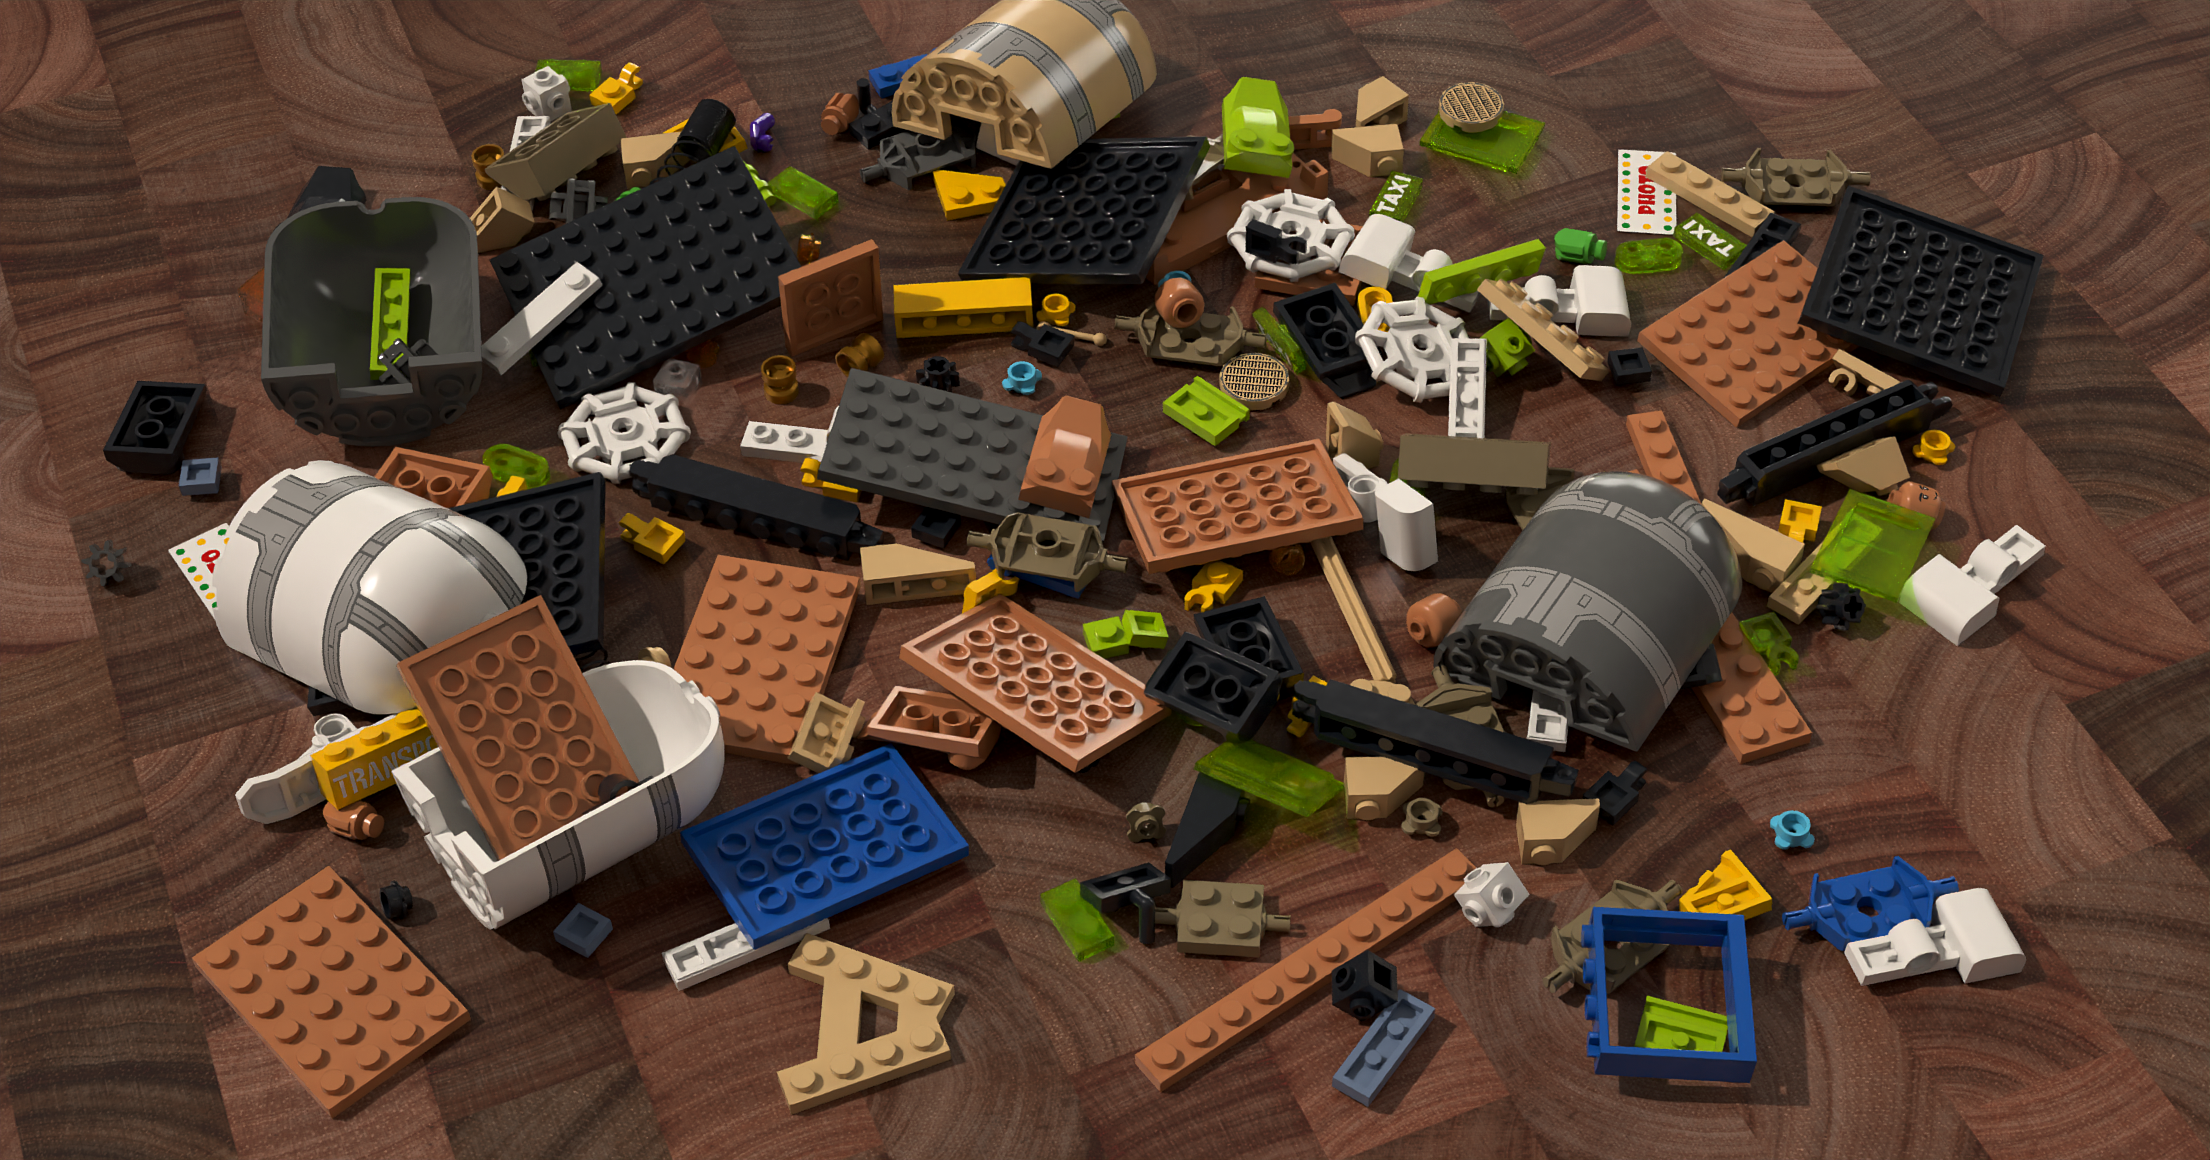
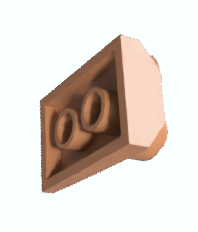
[1018,395,1111,518]
[375,447,493,508]
[857,686,1002,770]

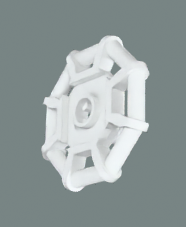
[1227,189,1355,282]
[1355,297,1470,403]
[557,382,691,484]

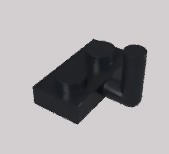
[849,78,906,150]
[1080,862,1171,944]

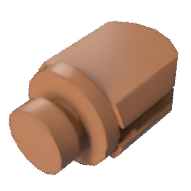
[821,93,859,135]
[323,800,384,840]

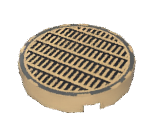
[1439,82,1504,133]
[1219,353,1289,410]

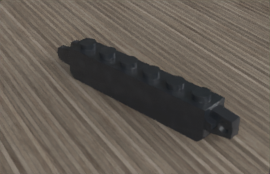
[1717,380,1953,506]
[629,454,884,561]
[1292,679,1579,804]

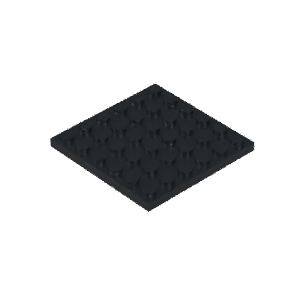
[958,136,1210,284]
[1798,185,2044,397]

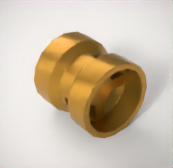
[471,144,504,190]
[835,333,884,377]
[761,355,799,404]

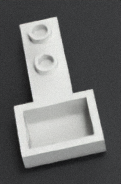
[1338,214,1481,312]
[1487,265,1631,337]
[1333,453,1438,571]
[1899,525,2046,646]
[1844,888,2026,986]

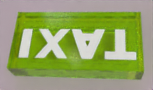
[1369,171,1423,222]
[1673,213,1747,270]
[1252,307,1307,375]

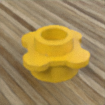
[1036,294,1075,326]
[1912,430,1955,465]

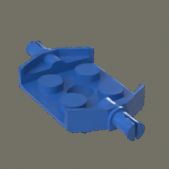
[1782,856,1959,951]

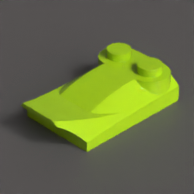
[1222,77,1294,178]

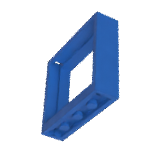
[1581,907,1757,1083]

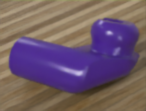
[750,113,775,152]

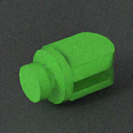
[1554,228,1607,264]

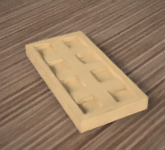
[1477,279,1610,381]

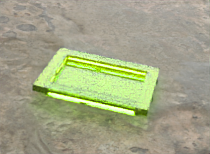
[1419,111,1545,174]
[1810,489,1935,603]
[1194,740,1344,817]

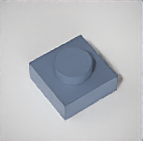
[179,457,222,496]
[553,903,613,958]

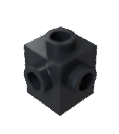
[1332,950,1398,1022]

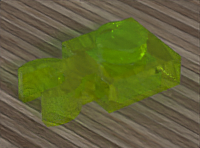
[1739,611,1799,676]

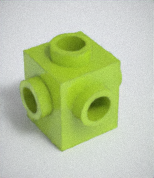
[1479,318,1535,378]

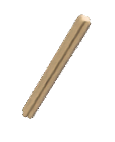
[1310,536,1397,684]

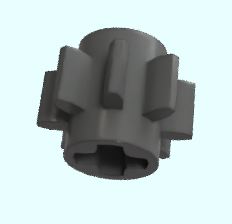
[81,540,132,586]

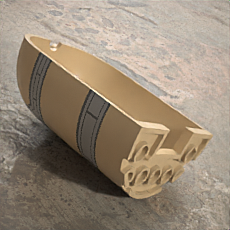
[892,0,1157,169]

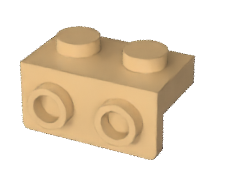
[788,692,865,773]

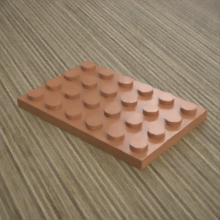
[1637,240,1859,428]
[1112,438,1363,574]
[674,555,861,766]
[899,594,1172,773]
[396,595,639,861]
[192,866,471,1119]

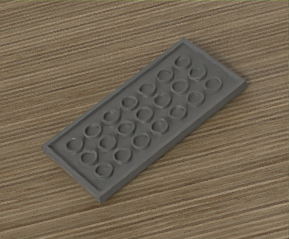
[817,368,1128,544]

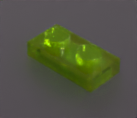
[535,59,602,91]
[768,166,839,219]
[1040,878,1115,962]

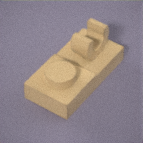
[1829,349,1900,396]

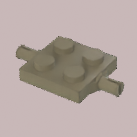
[1155,880,1291,957]

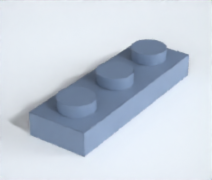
[1332,989,1435,1107]

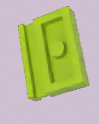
[1163,376,1250,446]
[1634,996,1728,1052]

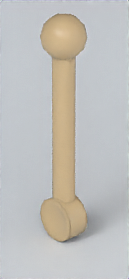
[1037,321,1107,346]

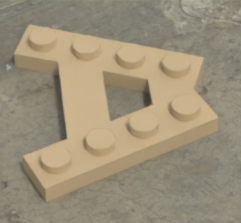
[777,933,955,1115]

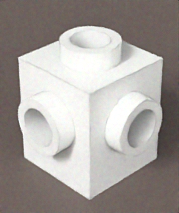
[521,66,572,121]
[1454,862,1530,927]

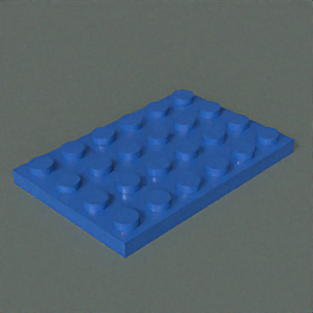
[680,743,969,950]

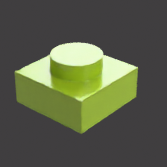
[1121,610,1169,649]
[1083,616,1129,659]

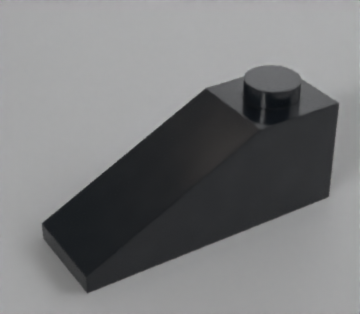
[1165,771,1251,888]

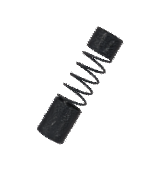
[650,99,736,185]

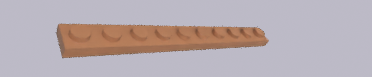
[1135,848,1476,1093]

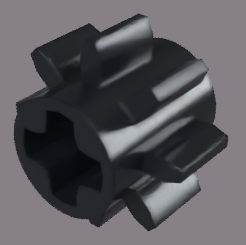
[916,356,960,393]
[1816,582,1866,630]

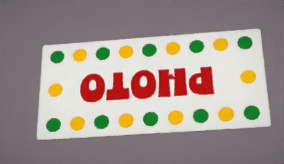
[1617,150,1676,235]
[168,523,229,619]

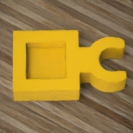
[1185,560,1243,612]

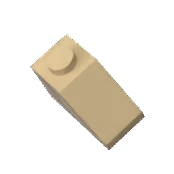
[1356,76,1409,127]
[1331,124,1404,177]
[621,131,690,189]
[470,186,535,253]
[1325,402,1383,469]
[1817,436,1910,496]
[1344,757,1424,820]
[1516,799,1600,865]

